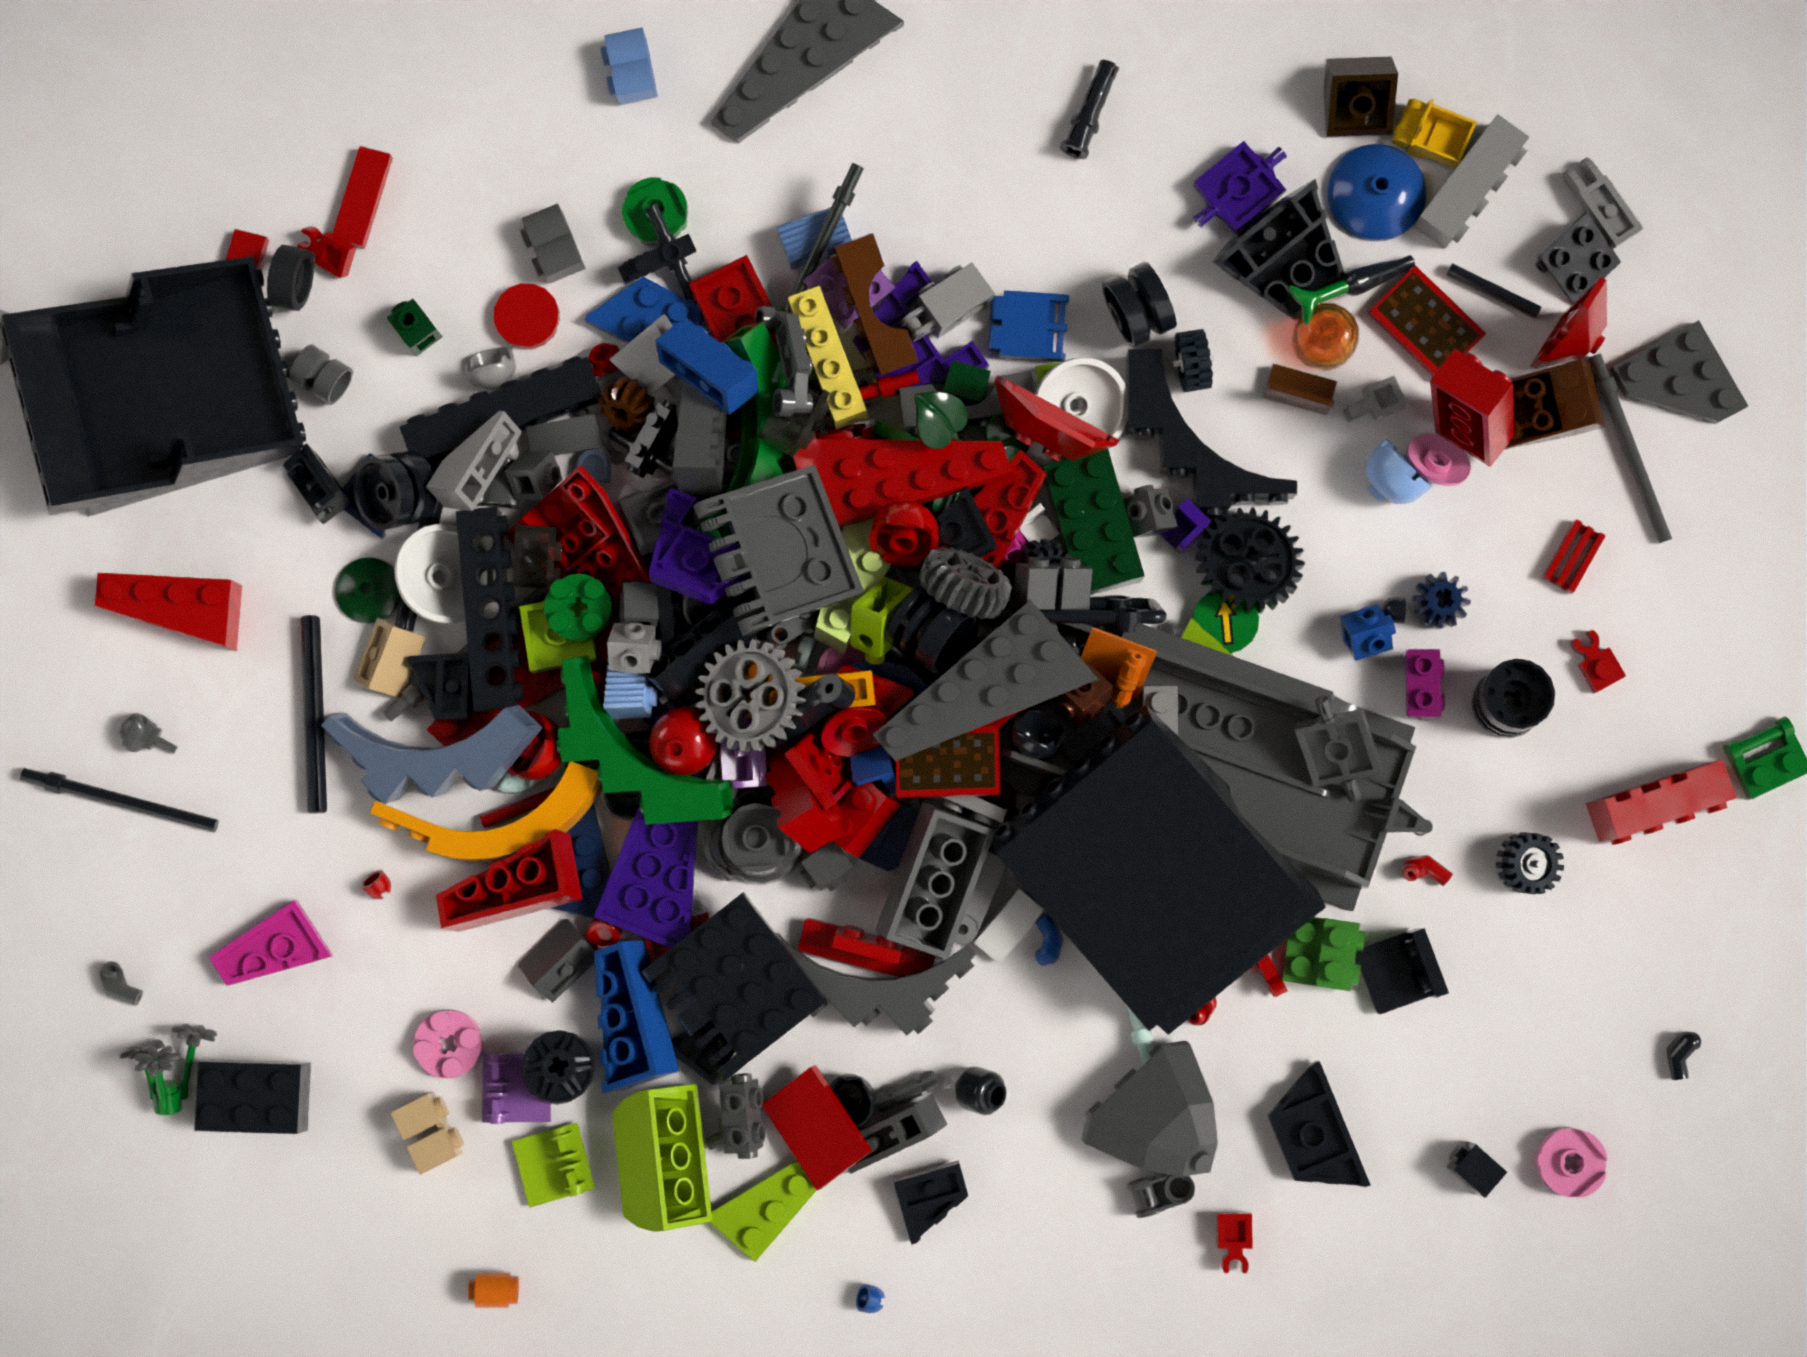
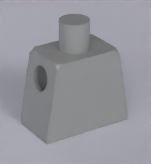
[609,314,682,400]

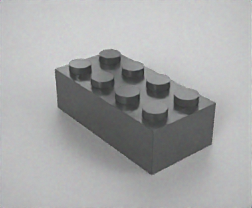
[875,803,995,960]

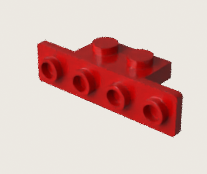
[798,918,936,977]

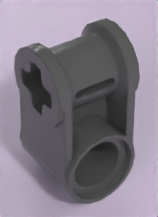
[1126,1173,1195,1218]

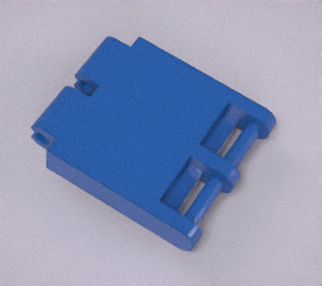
[988,290,1070,362]

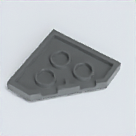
[1609,320,1748,424]

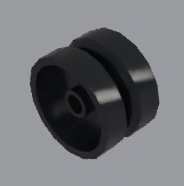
[1102,262,1177,348]
[353,450,437,530]

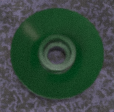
[335,557,401,624]

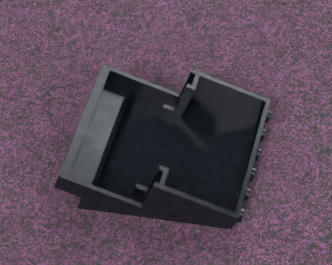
[0,256,306,517]
[992,704,1326,1035]

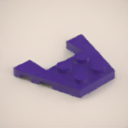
[852,261,989,397]
[649,488,747,605]

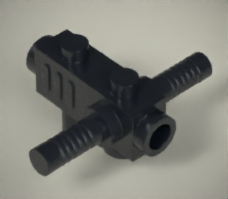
[617,203,697,300]
[607,399,678,479]

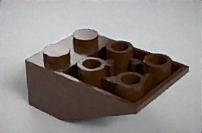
[1504,359,1605,450]

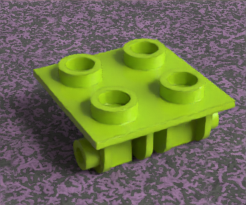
[512,1122,595,1208]

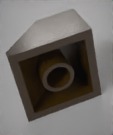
[1323,56,1399,137]

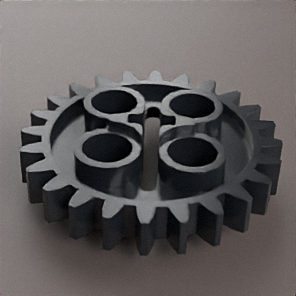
[1195,507,1305,614]

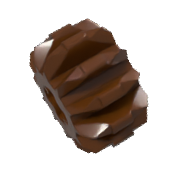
[598,376,655,435]

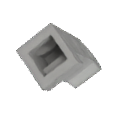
[955,852,1006,945]

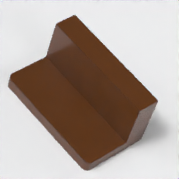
[1263,363,1337,415]

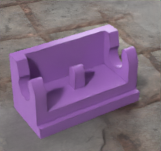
[719,718,768,788]

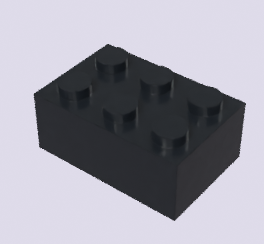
[194,1059,311,1134]

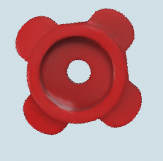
[588,343,620,377]

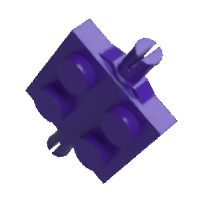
[1193,141,1287,234]

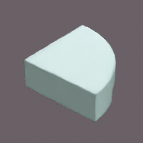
[792,635,816,674]
[497,772,542,793]

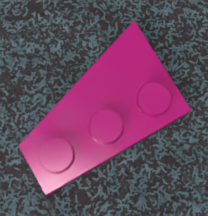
[209,900,334,986]

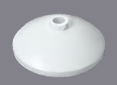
[1035,357,1128,439]
[394,524,494,624]

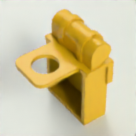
[1392,99,1477,169]

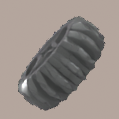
[919,547,1012,619]

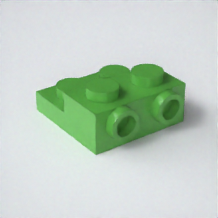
[1282,917,1366,991]

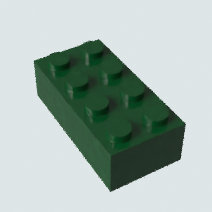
[1042,449,1145,596]

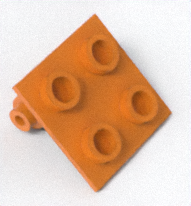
[1081,627,1157,708]

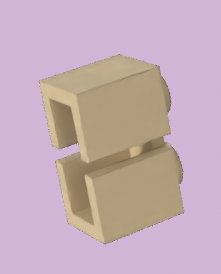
[391,1092,464,1175]

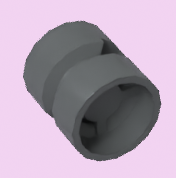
[289,344,353,405]

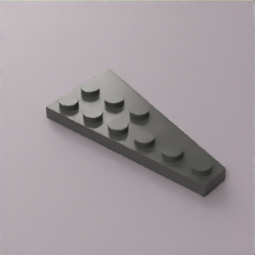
[711,0,904,143]
[873,600,1098,761]

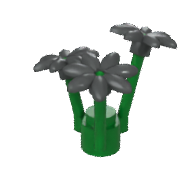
[120,1023,217,1115]

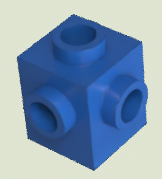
[1340,604,1396,661]

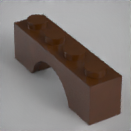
[830,233,919,375]

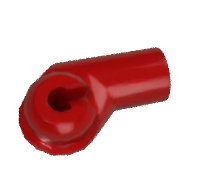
[1401,855,1453,887]

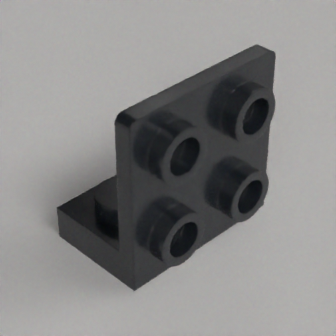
[1356,928,1449,1014]

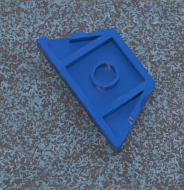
[585,277,702,344]

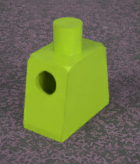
[850,577,914,664]

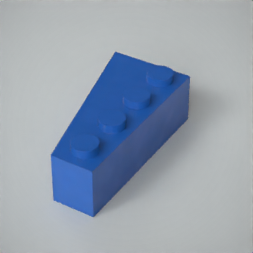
[594,940,679,1094]

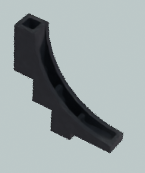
[1126,349,1297,518]

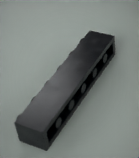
[399,356,602,466]

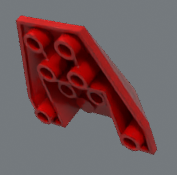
[506,465,653,616]

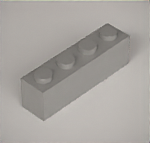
[1414,114,1529,249]

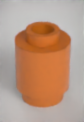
[468,1272,519,1308]

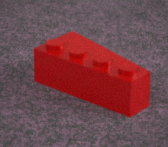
[94,572,242,651]
[765,729,845,853]
[1586,759,1737,845]
[436,829,582,932]

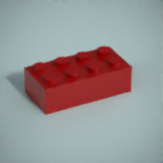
[1430,349,1514,467]

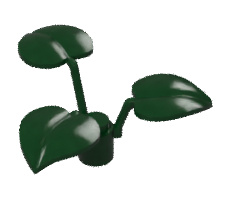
[914,391,1030,520]

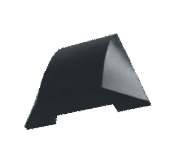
[1212,179,1345,321]

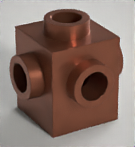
[1057,663,1113,725]

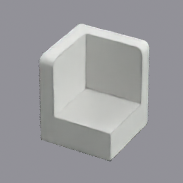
[1020,503,1060,549]

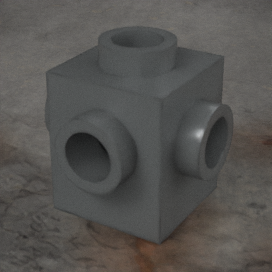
[1123,485,1178,538]

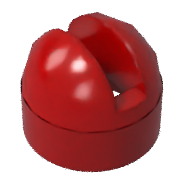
[361,870,391,899]

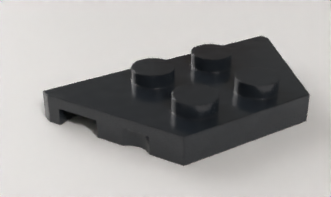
[1267,1060,1371,1187]

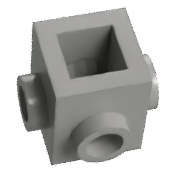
[607,623,661,674]

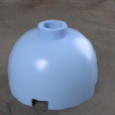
[1365,439,1432,505]

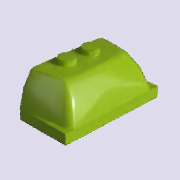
[612,1084,713,1232]

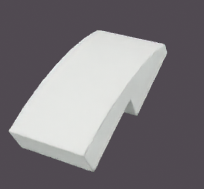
[973,886,1044,964]

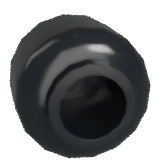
[955,1067,1007,1115]

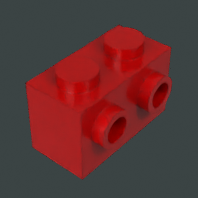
[833,782,902,858]

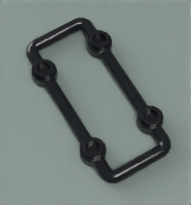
[985,594,1167,632]

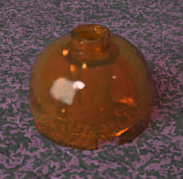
[1292,303,1359,371]

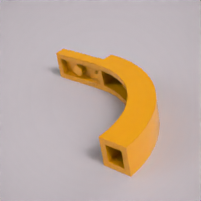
[370,762,602,863]

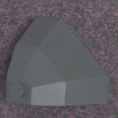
[1081,1041,1218,1177]

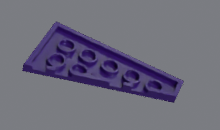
[594,771,702,948]

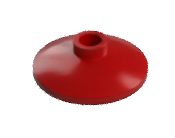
[821,706,887,757]

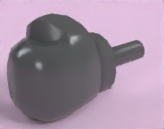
[118,713,178,754]

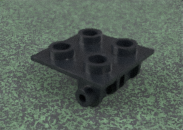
[1535,212,1621,304]

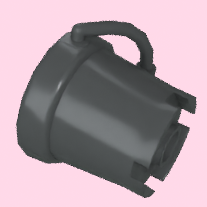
[702,784,804,885]

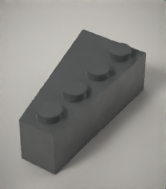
[672,378,727,496]

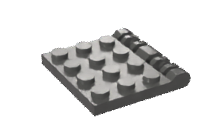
[693,465,864,636]

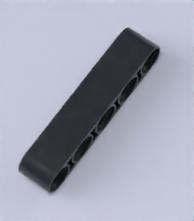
[645,589,762,699]

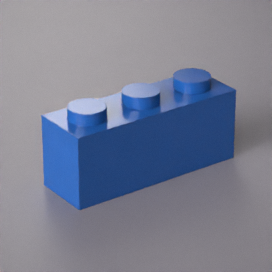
[655,317,759,415]

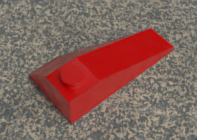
[1530,277,1607,369]

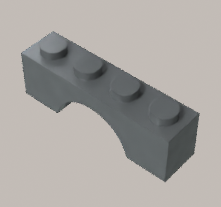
[899,372,1034,438]

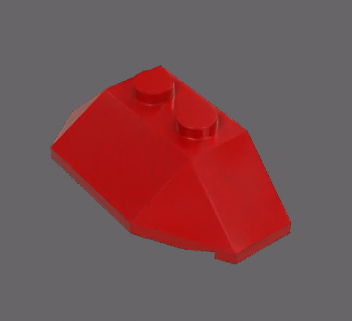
[994,375,1119,461]

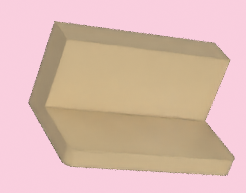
[353,617,425,698]

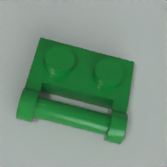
[1723,716,1807,800]

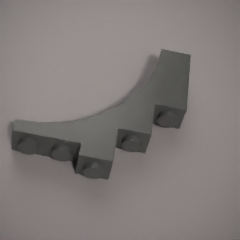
[776,932,976,1036]

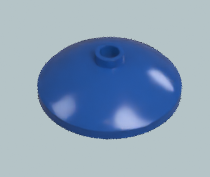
[1327,144,1426,241]

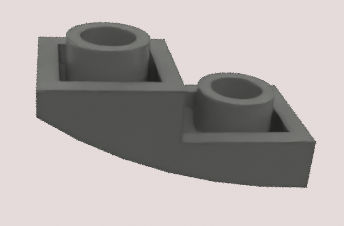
[526,414,602,456]

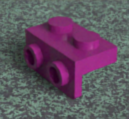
[1405,649,1445,720]

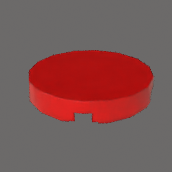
[493,283,560,349]

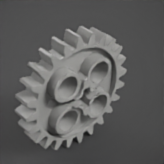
[695,639,806,752]

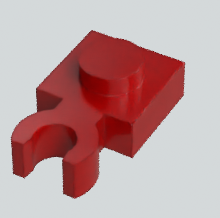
[297,226,356,279]
[1570,630,1626,693]
[1250,955,1288,997]
[1216,1212,1253,1273]

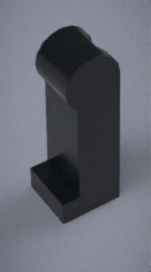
[770,674,856,754]

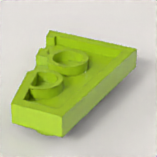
[710,1160,817,1262]

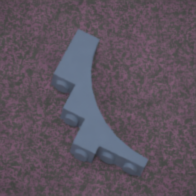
[321,705,543,804]

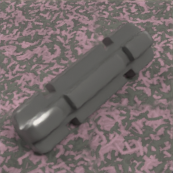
[875,1071,939,1113]

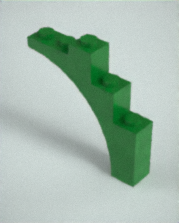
[696,322,796,538]
[556,656,734,824]

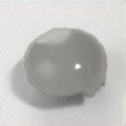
[464,346,516,389]

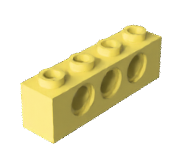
[788,286,867,430]

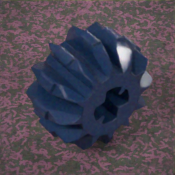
[1412,572,1471,629]

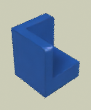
[850,746,896,794]

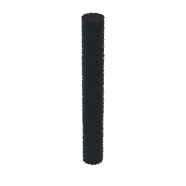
[1446,263,1542,318]

